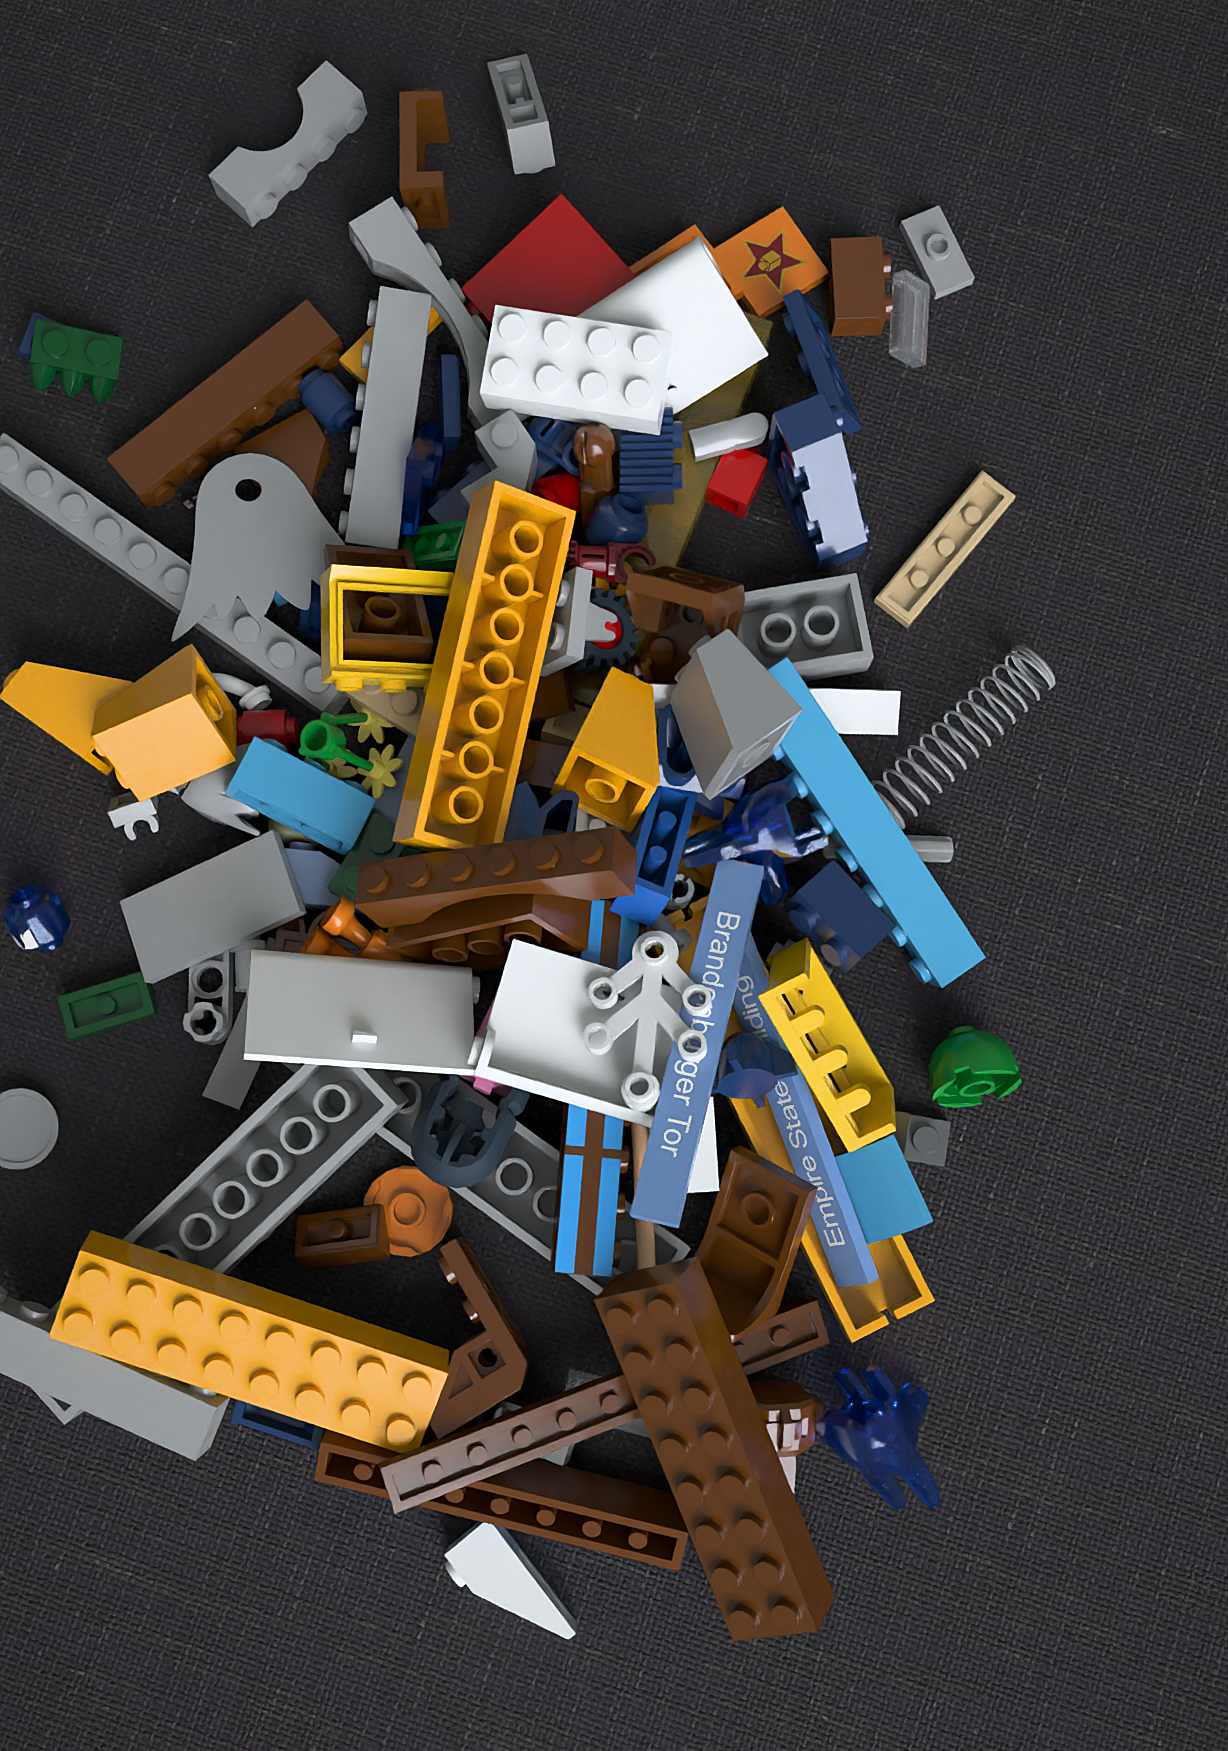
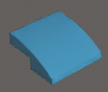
[834,1134,934,1244]

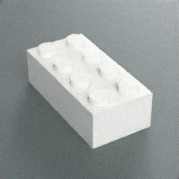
[480,305,675,435]

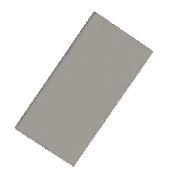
[120,830,307,984]

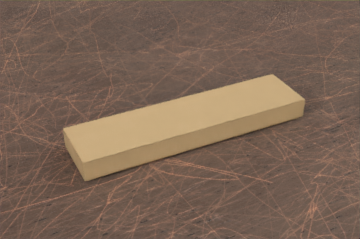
[874,470,1016,628]

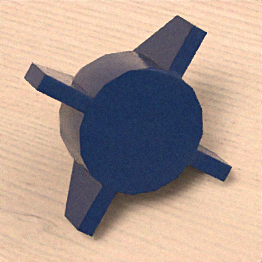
[711,1032,798,1108]

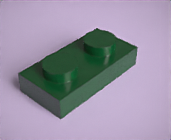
[57,971,159,1041]

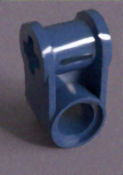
[523,416,585,476]

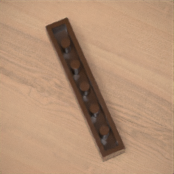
[107,299,345,510]

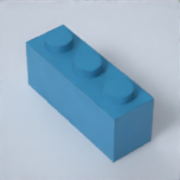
[224,736,376,856]

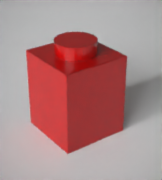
[705,447,768,519]

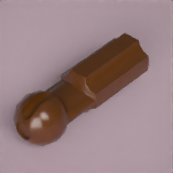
[572,422,617,546]

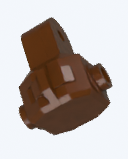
[748,1380,824,1495]

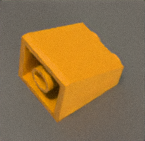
[90,644,236,802]
[0,661,133,776]
[550,666,660,834]

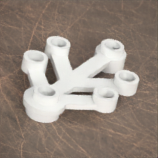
[583,931,712,1112]

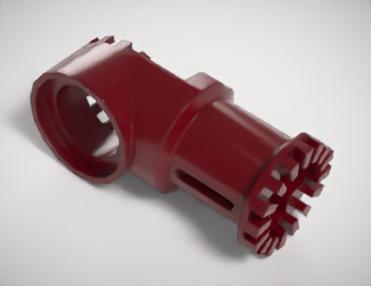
[569,540,657,587]

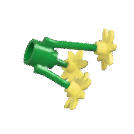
[299,699,403,800]

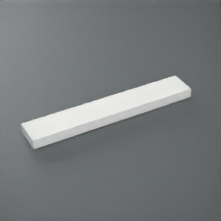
[647,683,901,735]

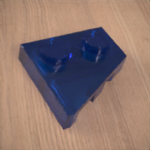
[400,423,446,537]

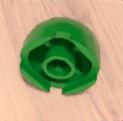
[927,1026,1022,1108]

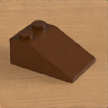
[324,544,434,664]

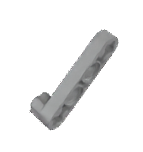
[183,949,234,1045]

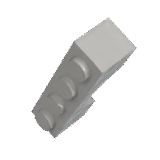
[209,60,368,228]

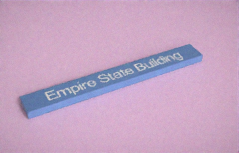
[733,932,879,1288]

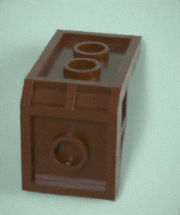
[625,563,745,684]
[429,1236,532,1440]

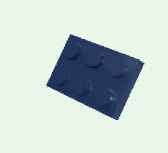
[782,289,863,435]

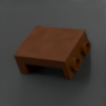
[399,88,451,229]

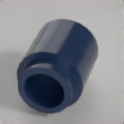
[298,369,359,433]

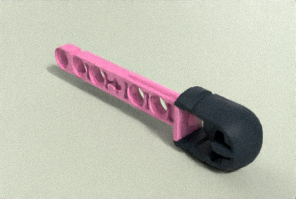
[410,953,570,1188]

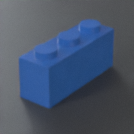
[609,786,698,927]

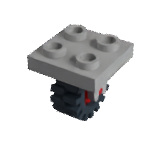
[540,567,640,677]

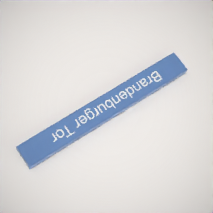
[630,858,764,1228]

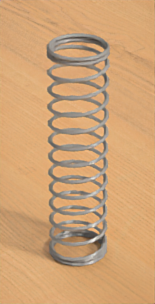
[871,645,1055,830]

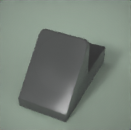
[884,1111,951,1167]

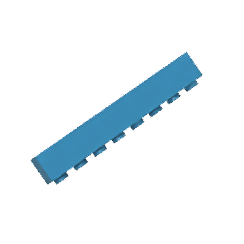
[767,657,986,988]

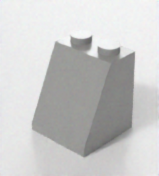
[669,629,803,800]

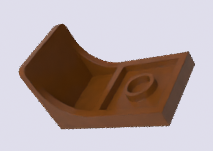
[694,1145,818,1343]

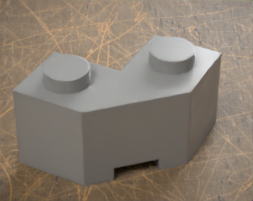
[461,409,538,513]

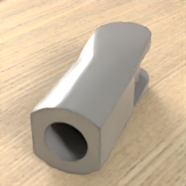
[687,413,769,462]

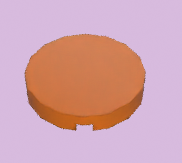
[363,1166,453,1257]

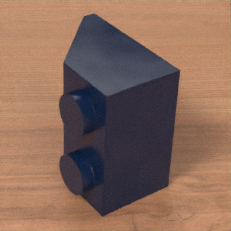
[783,860,896,974]

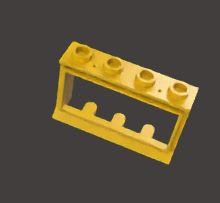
[320,564,454,694]
[758,938,896,1153]

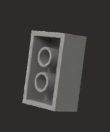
[737,573,874,682]

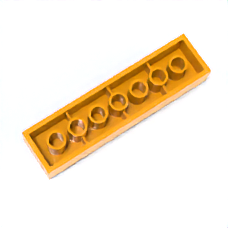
[392,480,576,853]
[49,1230,449,1454]

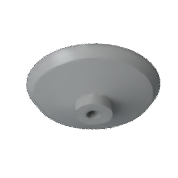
[0,1088,59,1170]

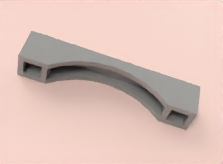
[348,197,534,430]

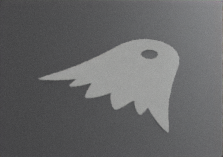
[171,453,346,642]

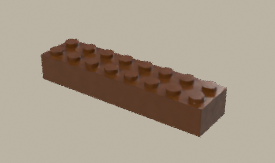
[594,1256,835,1641]

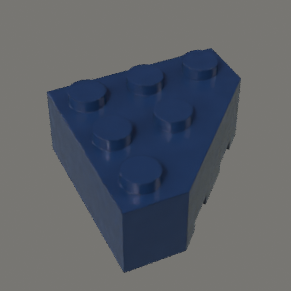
[765,393,870,574]

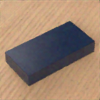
[436,354,461,453]

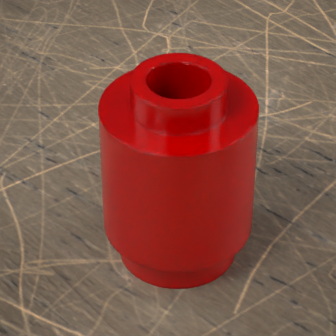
[531,470,581,513]
[236,709,299,752]

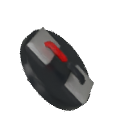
[182,494,198,512]

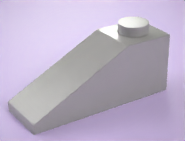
[487,54,556,175]

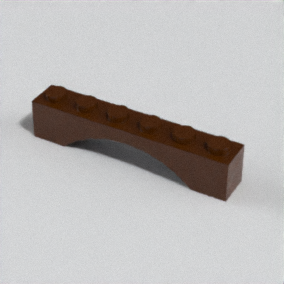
[354,826,637,928]

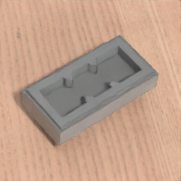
[899,205,975,300]

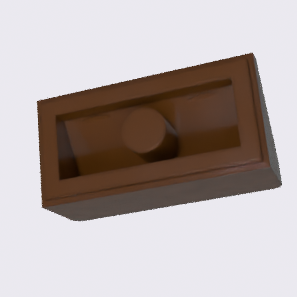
[294,1204,390,1269]

